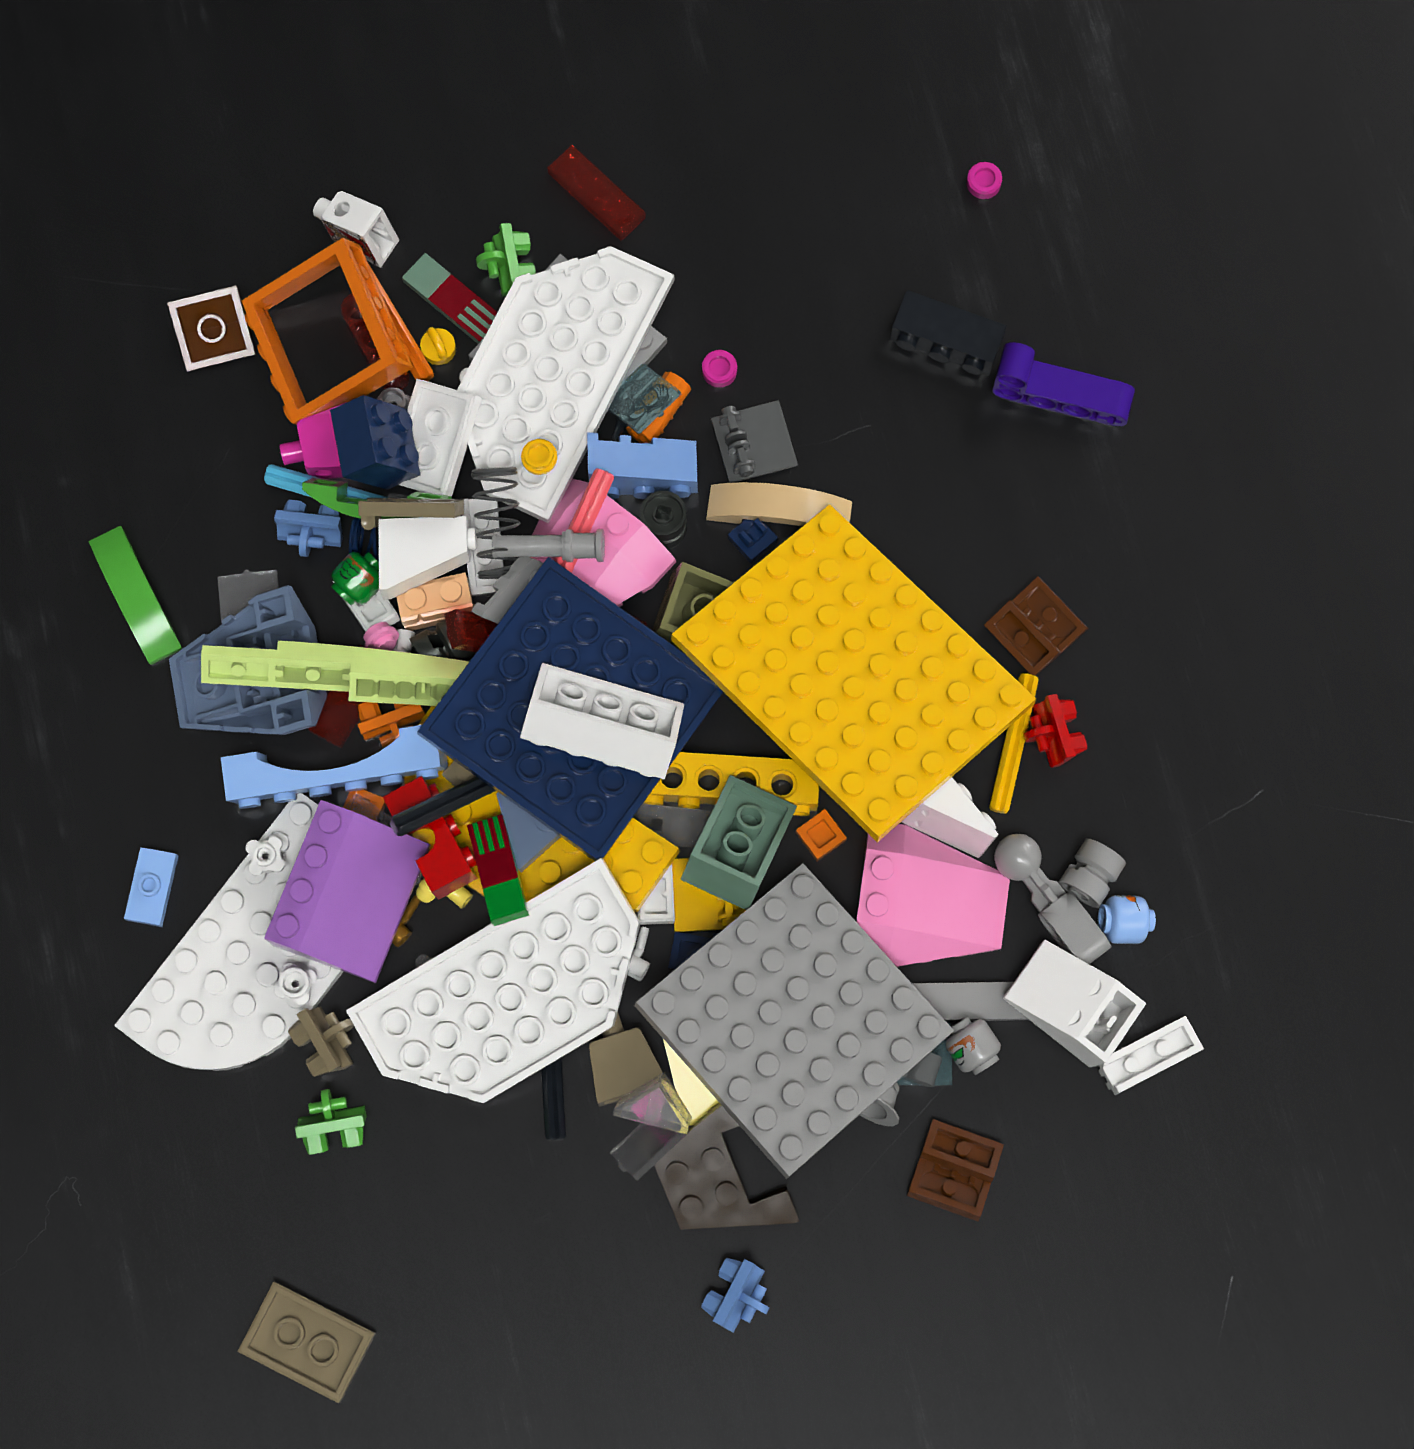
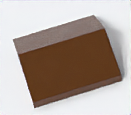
[167,285,256,371]

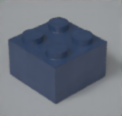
[330,395,421,490]

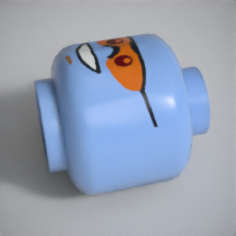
[1098,895,1156,944]

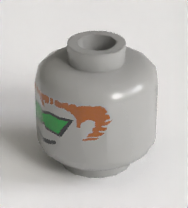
[946,1017,1001,1075]

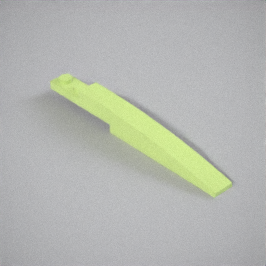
[201,640,469,706]

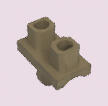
[288,1007,354,1077]

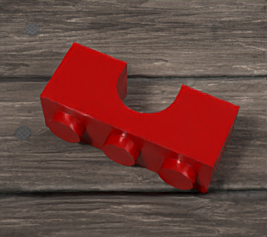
[383,776,478,900]

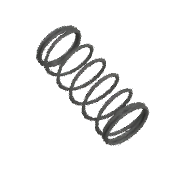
[471,467,521,579]

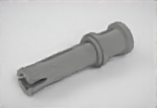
[492,529,605,562]

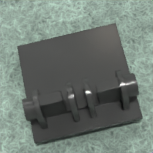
[711,400,798,483]

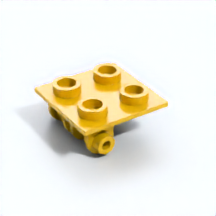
[672,858,746,932]

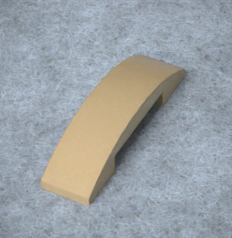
[706,482,852,526]

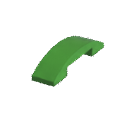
[302,478,452,519]
[89,526,183,665]

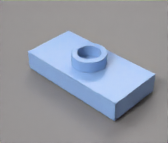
[124,847,178,927]

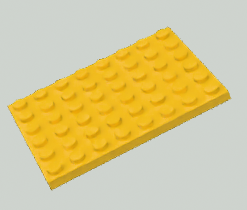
[671,504,1036,843]

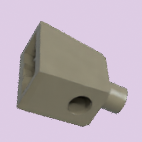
[589,1013,667,1107]

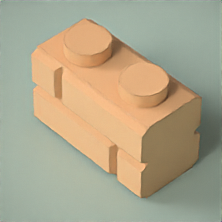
[396,572,476,631]

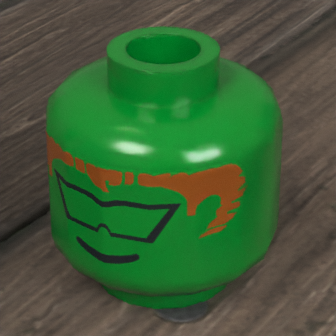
[331,552,379,606]

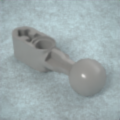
[994,834,1111,964]

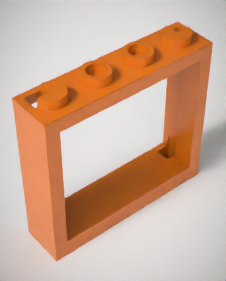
[242,238,413,425]

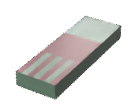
[402,253,498,344]

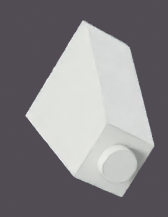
[379,516,477,600]

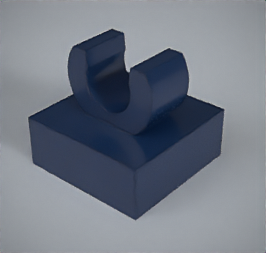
[728,518,778,564]

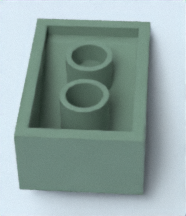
[680,775,797,910]

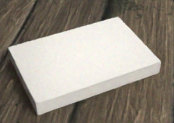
[398,379,482,496]

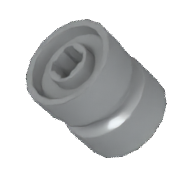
[1058,838,1126,908]

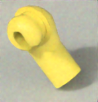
[416,878,473,909]

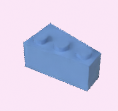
[587,432,698,500]

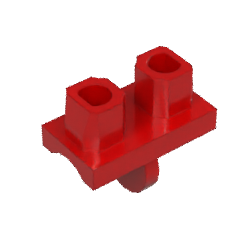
[1023,694,1088,768]

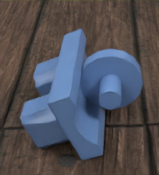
[274,499,343,557]
[701,1258,770,1333]

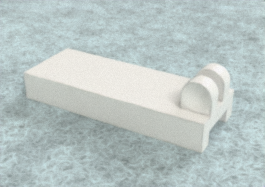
[462,496,504,596]
[1098,1016,1204,1095]

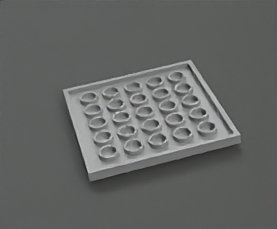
[635,863,954,1179]

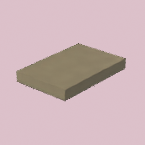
[237,1282,376,1403]

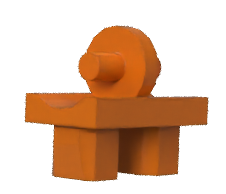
[357,702,425,747]

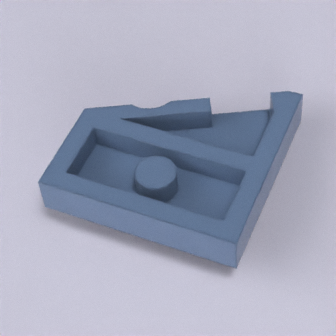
[496,792,561,873]

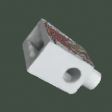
[313,191,399,268]

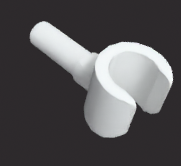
[627,927,650,981]

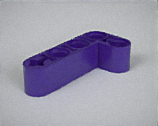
[992,342,1135,426]

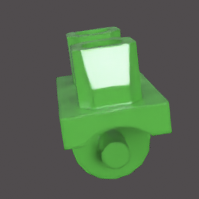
[476,223,536,296]
[295,1089,367,1155]

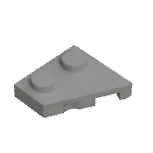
[471,557,543,623]

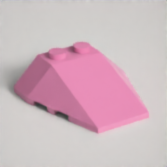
[531,479,676,607]
[856,824,1010,968]

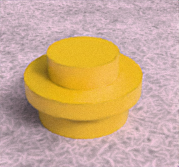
[521,439,557,475]

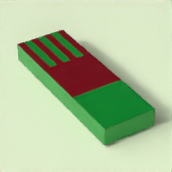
[467,814,529,926]

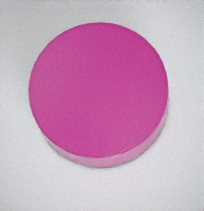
[967,162,1002,199]
[702,350,737,387]

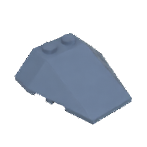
[169,585,327,735]

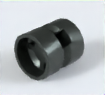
[640,491,687,550]
[409,615,476,661]

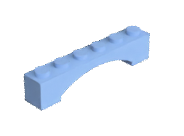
[221,725,448,809]

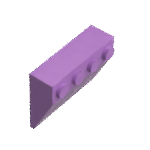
[264,800,431,983]

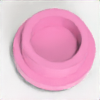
[363,622,399,651]

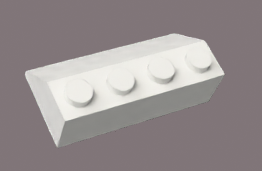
[520,663,685,779]

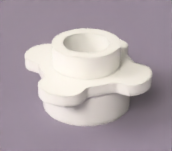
[246,836,285,876]
[274,963,317,1005]

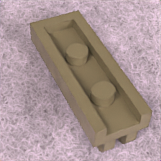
[358,498,464,530]

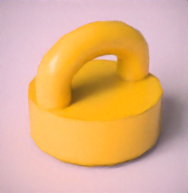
[420,327,456,365]

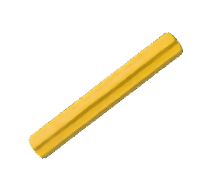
[989,673,1039,814]

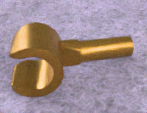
[392,895,421,947]

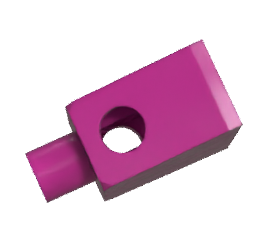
[280,402,347,479]

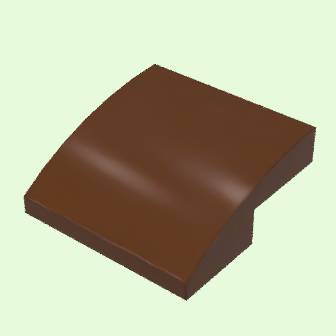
[984,576,1089,676]
[907,1119,1004,1222]

